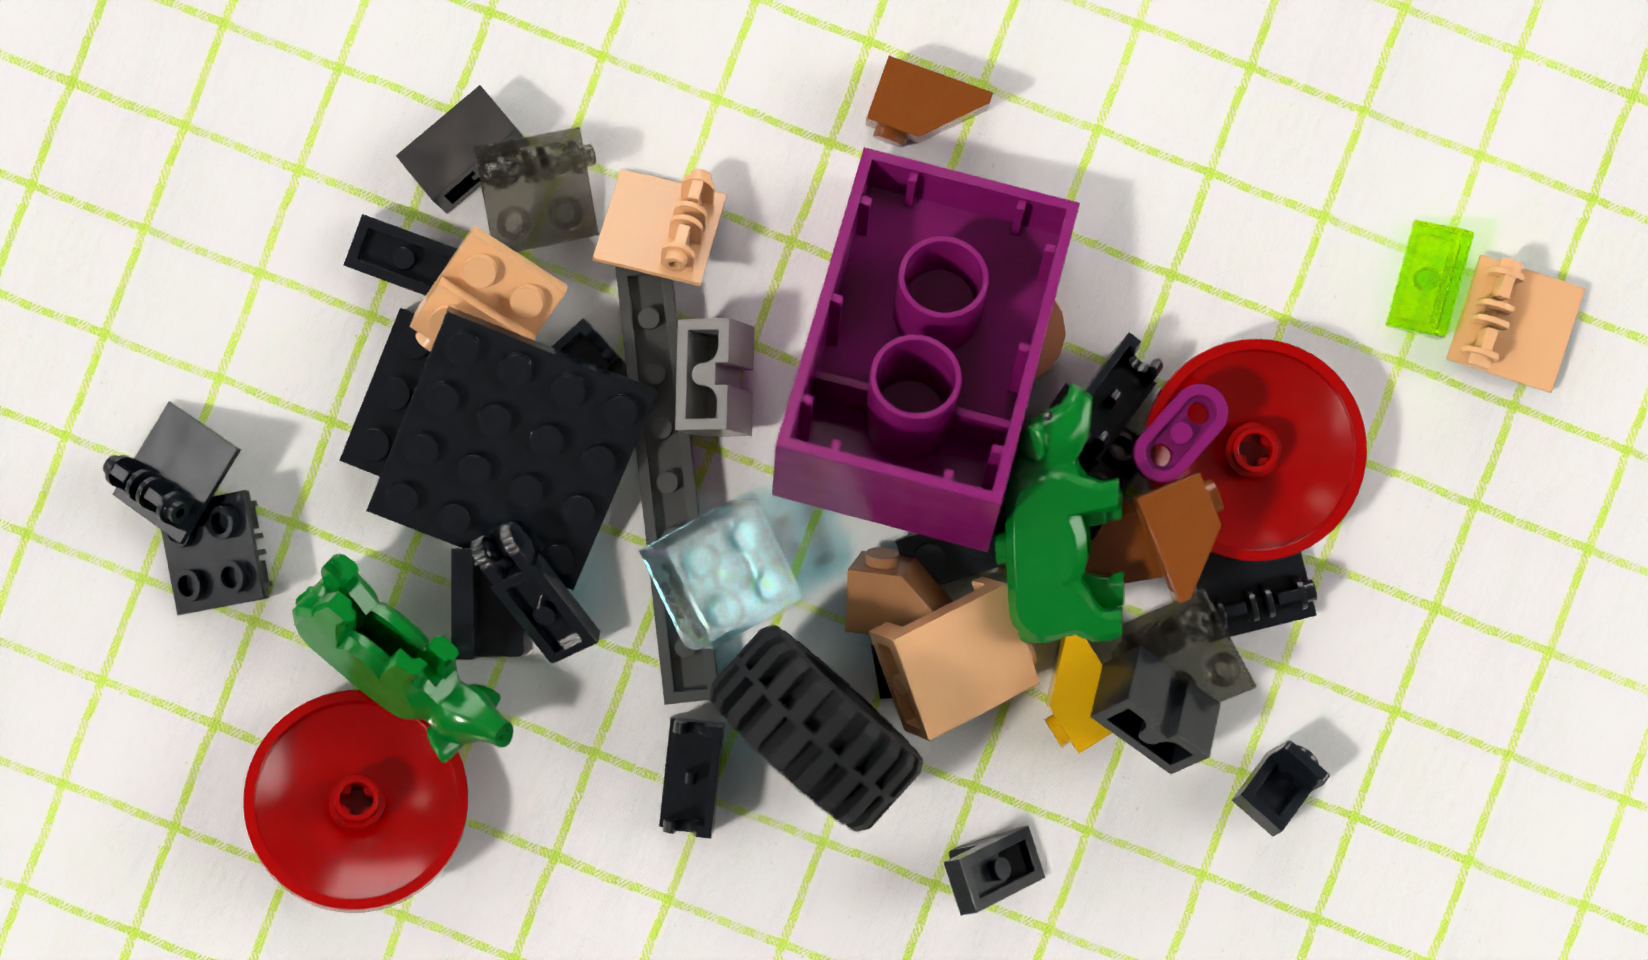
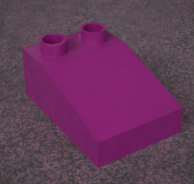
[772,147,1080,552]

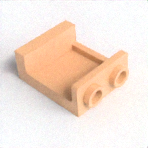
[869,576,1040,741]

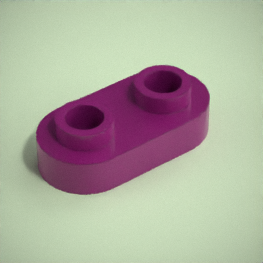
[1132,384,1228,483]

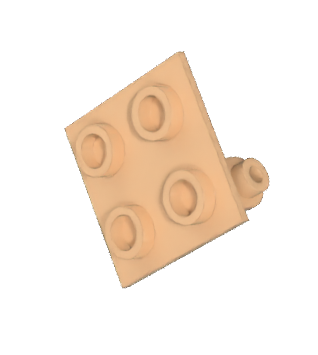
[593,169,727,286]
[1446,255,1585,393]

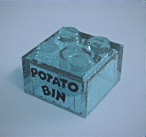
[639,498,803,649]

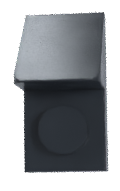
[943,825,1045,915]

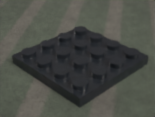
[366,306,657,591]

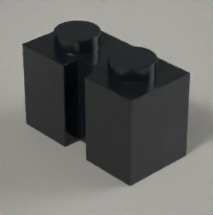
[1090,645,1221,774]

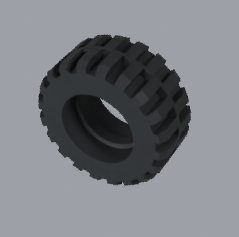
[709,625,923,832]

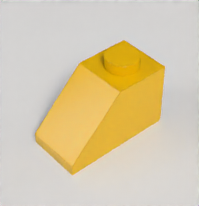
[1044,635,1112,754]

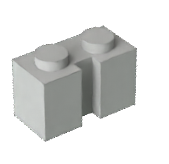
[675,318,754,437]

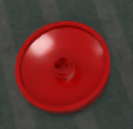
[1144,339,1367,561]
[243,690,468,913]

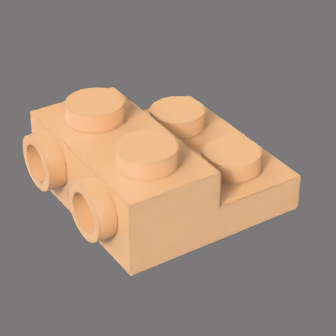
[410,225,568,351]

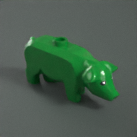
[995,382,1125,643]
[292,553,514,763]

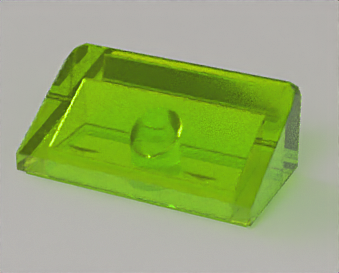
[1385,220,1474,340]

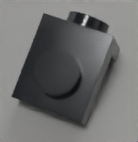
[1232,740,1330,837]

